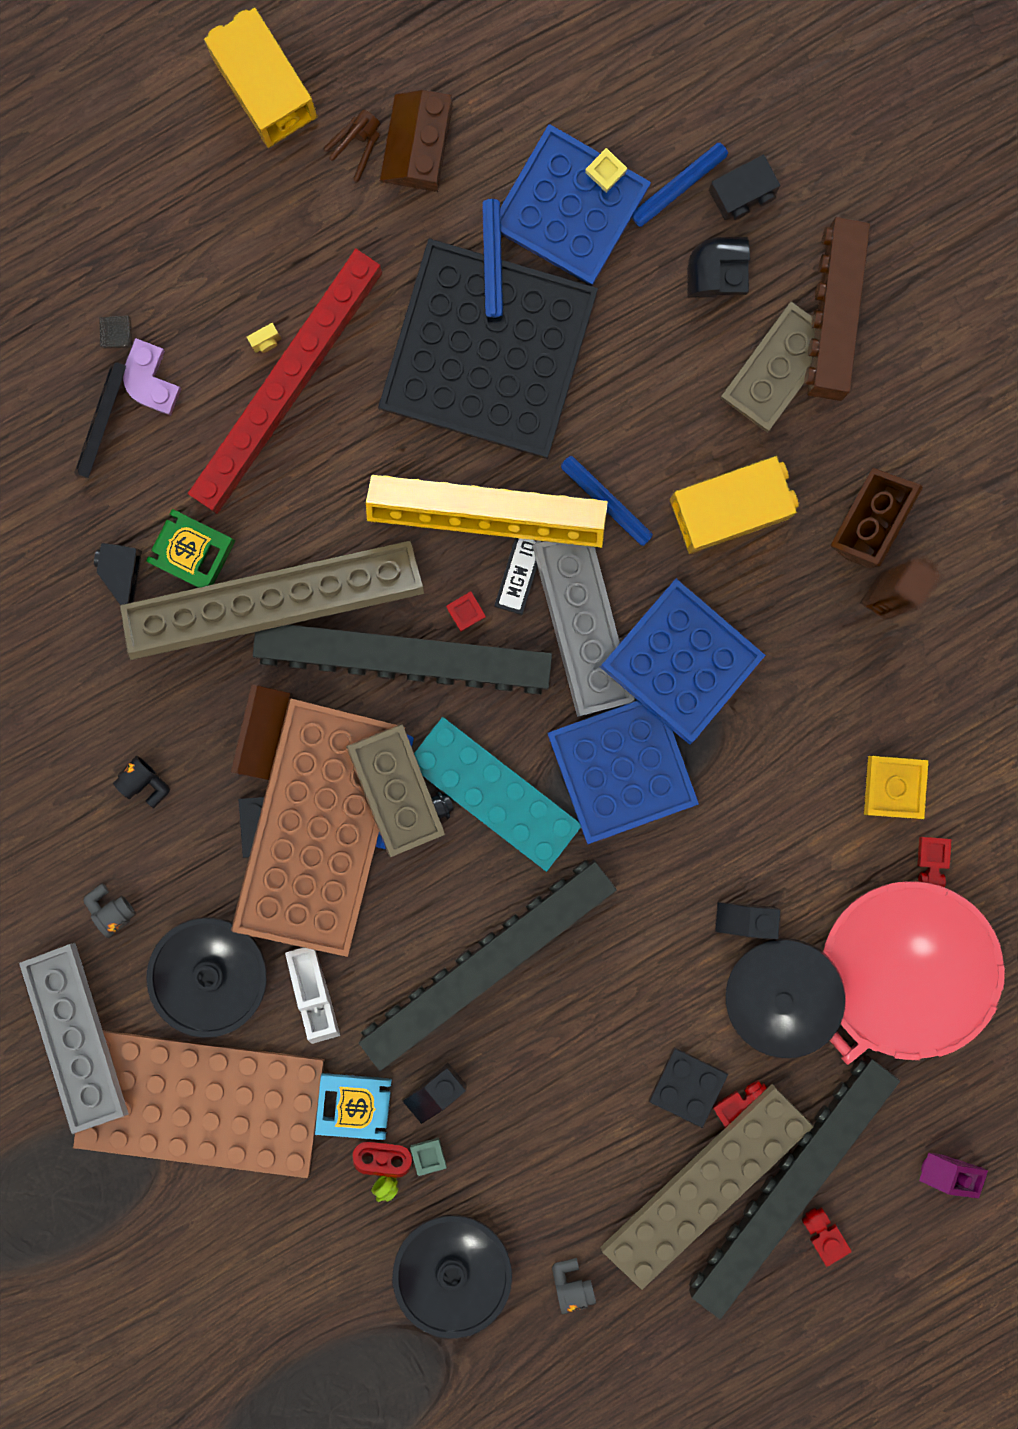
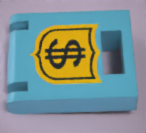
[315,1073,392,1140]

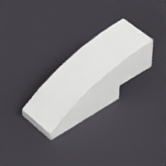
[285,947,340,1044]

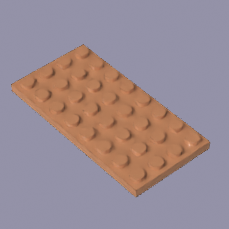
[231,698,405,957]
[73,1030,324,1178]

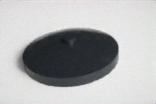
[146,917,267,1038]
[725,938,846,1058]
[392,1214,512,1339]

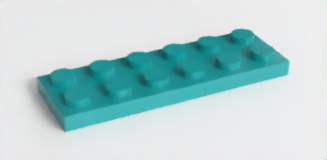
[414,717,581,872]

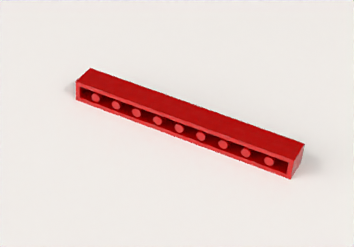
[188,249,383,514]

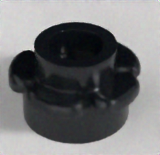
[431,792,454,820]

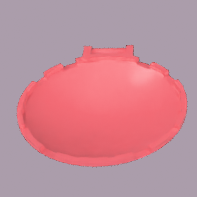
[823,881,1005,1065]

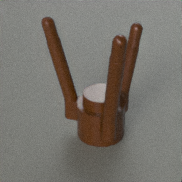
[324,110,381,182]

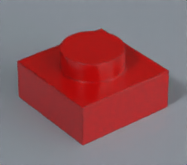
[446,591,486,632]

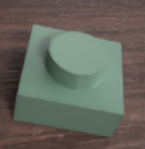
[410,1138,447,1176]

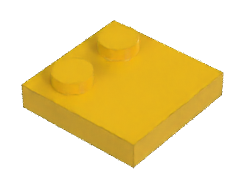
[864,756,928,819]

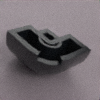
[687,237,750,298]

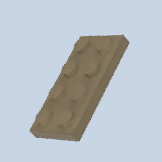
[720,302,815,433]
[346,724,445,857]

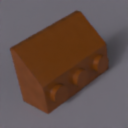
[380,90,453,192]
[830,468,923,568]
[231,684,293,780]

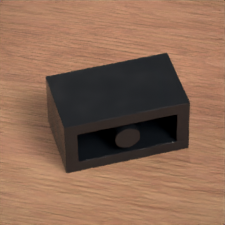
[709,154,781,221]

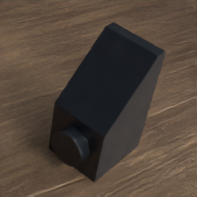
[94,543,142,605]
[715,902,781,939]
[403,1063,467,1124]

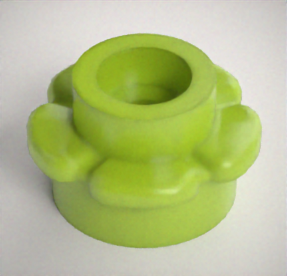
[371,1176,399,1202]

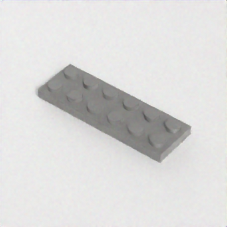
[532,541,635,717]
[19,943,129,1134]

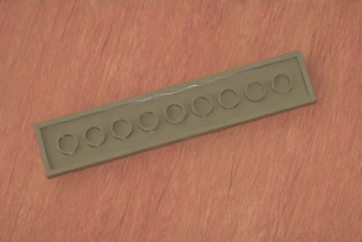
[120,541,424,660]

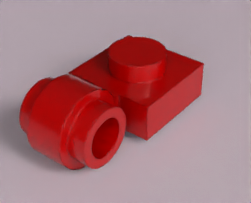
[917,837,951,887]
[713,1080,767,1128]
[802,1207,852,1267]

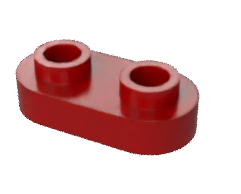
[353,1142,412,1178]

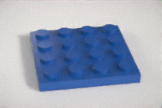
[500,124,651,286]
[600,579,765,745]
[547,701,699,844]

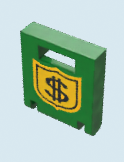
[146,509,236,588]

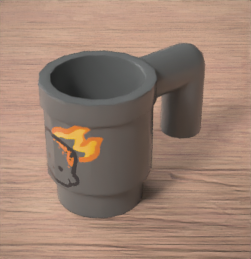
[83,883,136,938]
[552,1258,596,1315]

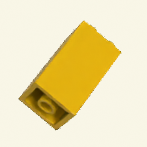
[204,7,318,148]
[670,456,799,554]

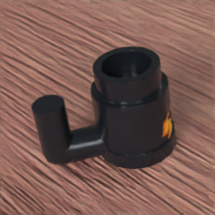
[113,756,170,808]

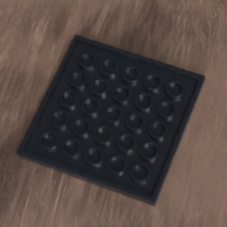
[378,238,598,459]

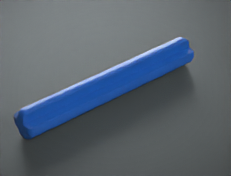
[632,142,728,227]
[483,199,503,318]
[561,456,653,546]

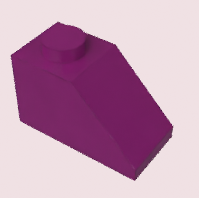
[919,1153,988,1199]

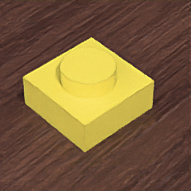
[585,148,628,193]
[247,323,281,353]

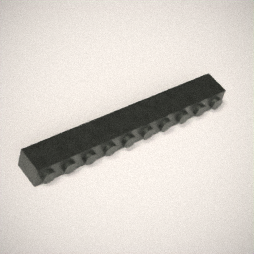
[252,625,552,695]
[359,860,617,1071]
[689,1055,900,1320]

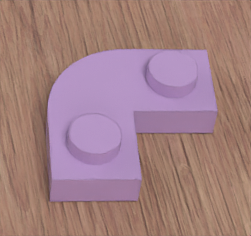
[123,338,181,416]

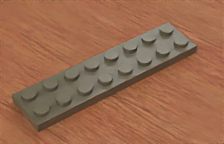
[600,1084,813,1290]

